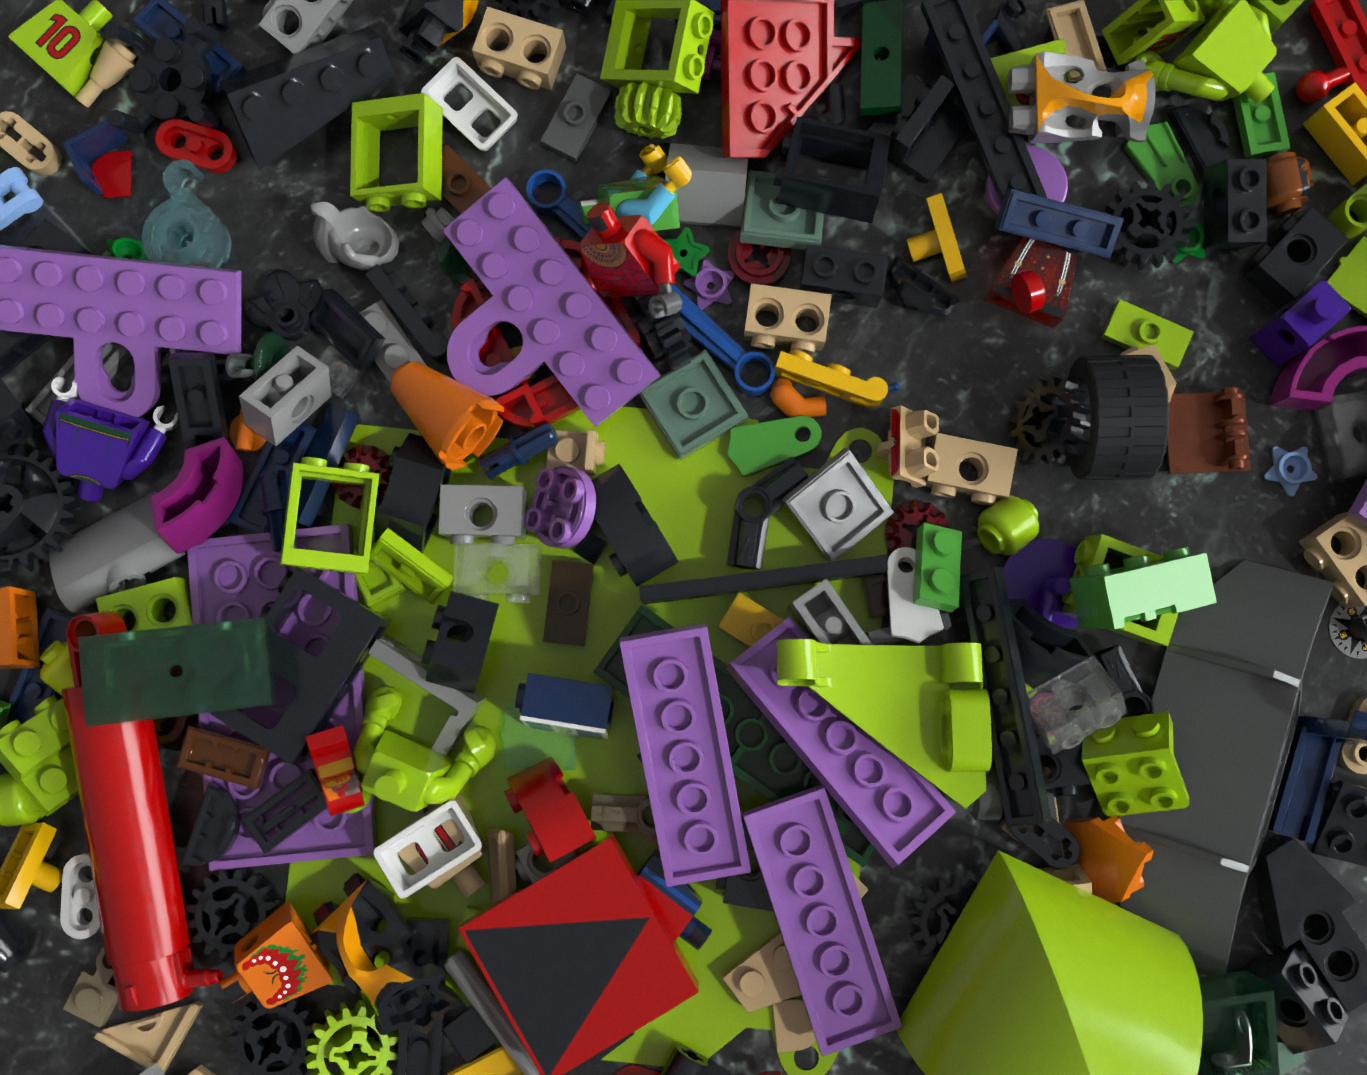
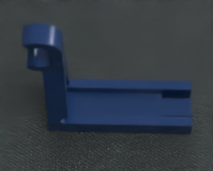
[1268,710,1367,844]

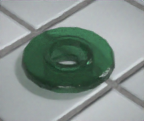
[251,332,290,381]

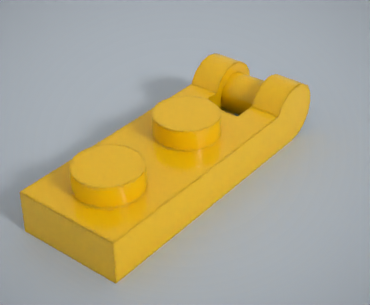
[775,350,888,408]

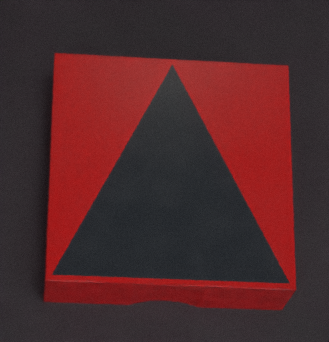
[458,832,699,1075]

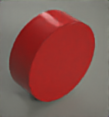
[1011,269,1046,314]

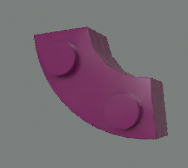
[1270,326,1367,411]
[150,437,244,554]

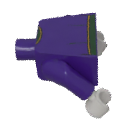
[42,376,180,501]

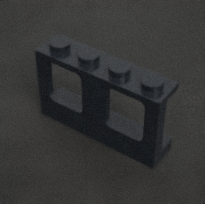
[206,567,392,765]

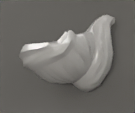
[311,202,399,270]

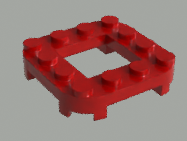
[450,237,643,431]

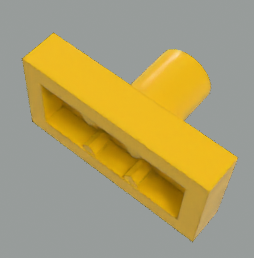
[907,193,967,282]
[0,822,63,909]

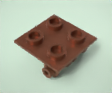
[1167,387,1251,475]

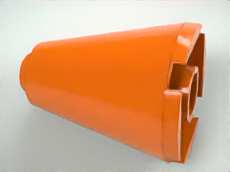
[390,361,504,470]

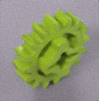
[305,1000,399,1075]

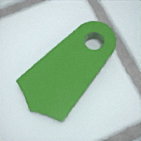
[1123,122,1199,208]
[727,416,821,477]

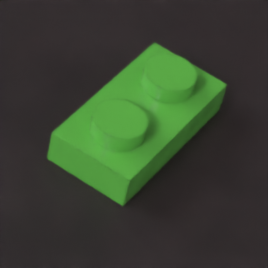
[1233,72,1291,159]
[913,522,962,613]

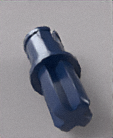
[479,422,559,480]
[259,469,297,553]

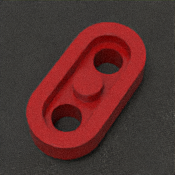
[155,119,237,174]

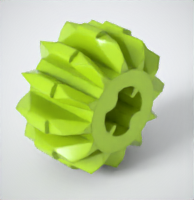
[614,82,682,139]

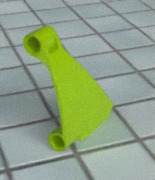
[777,639,992,809]

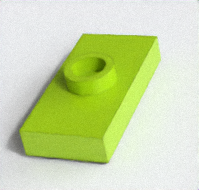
[1100,299,1194,371]

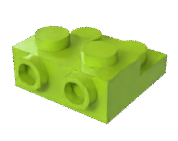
[0,696,79,817]

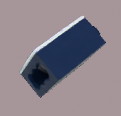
[515,673,616,741]

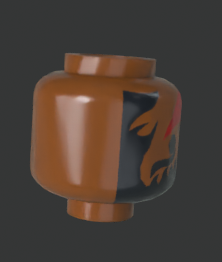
[1266,152,1314,216]

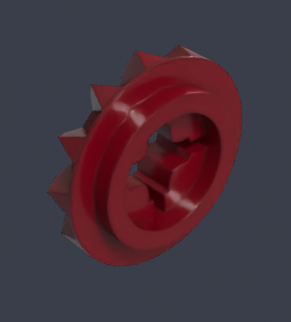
[727,229,791,285]
[331,445,392,509]
[885,501,951,565]

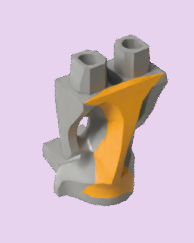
[1007,52,1155,143]

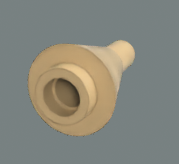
[75,39,137,108]

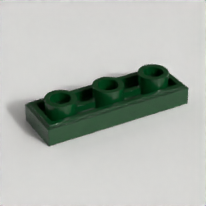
[860,0,904,116]

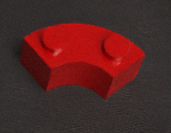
[504,756,596,863]

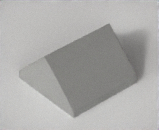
[665,143,748,228]

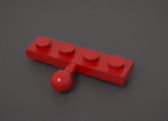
[1296,0,1367,103]

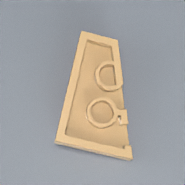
[722,931,801,1013]

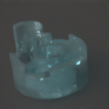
[141,159,232,268]

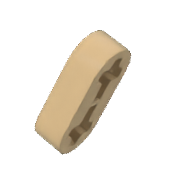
[0,111,62,176]

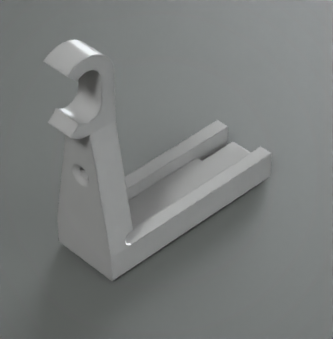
[368,636,486,815]

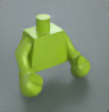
[1133,0,1277,104]
[352,685,497,812]

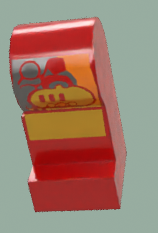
[305,725,365,816]

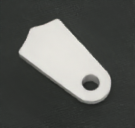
[887,547,944,644]

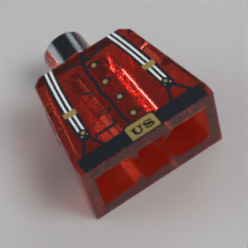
[983,236,1077,329]

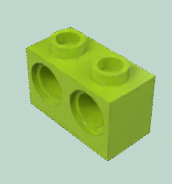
[96,577,193,652]

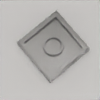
[782,448,894,562]

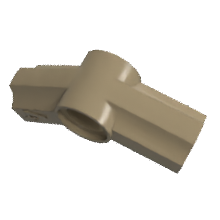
[591,793,659,847]

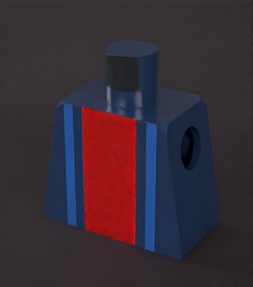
[637,849,712,951]

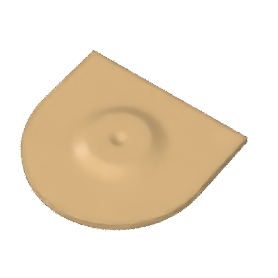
[773,999,816,1053]

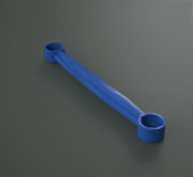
[526,169,775,396]

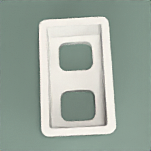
[421,57,518,151]
[373,801,482,898]

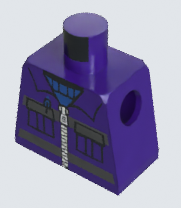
[1249,279,1351,367]

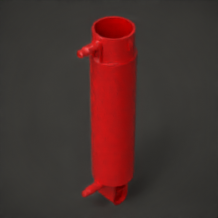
[62,611,223,1011]

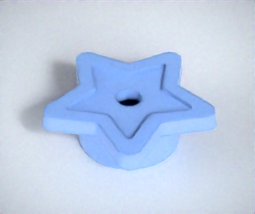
[1264,446,1317,496]

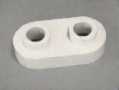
[60,852,101,939]

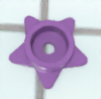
[684,260,735,310]

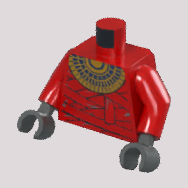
[579,202,682,319]

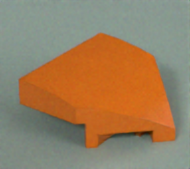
[1061,815,1154,903]

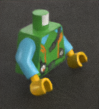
[579,144,692,231]

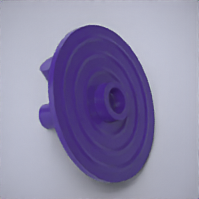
[1002,539,1079,629]

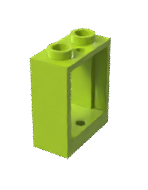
[600,0,715,94]
[350,93,443,212]
[279,457,379,574]
[1061,534,1178,646]

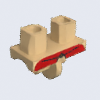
[876,405,939,488]

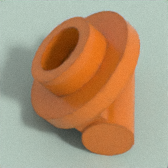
[229,409,267,452]

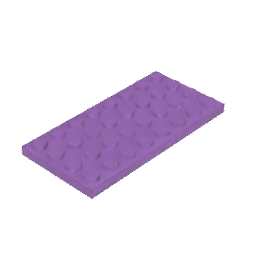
[187,524,378,871]

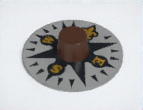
[1329,604,1367,659]

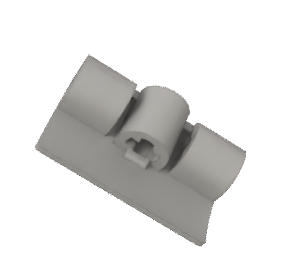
[49,491,186,613]

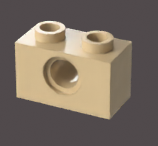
[925,433,1018,506]

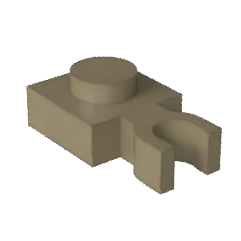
[63,946,118,1028]

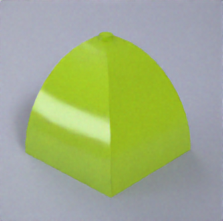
[896,850,1203,1075]

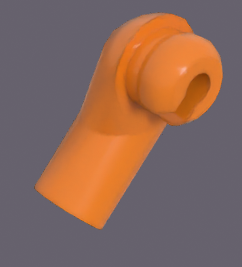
[770,378,826,418]

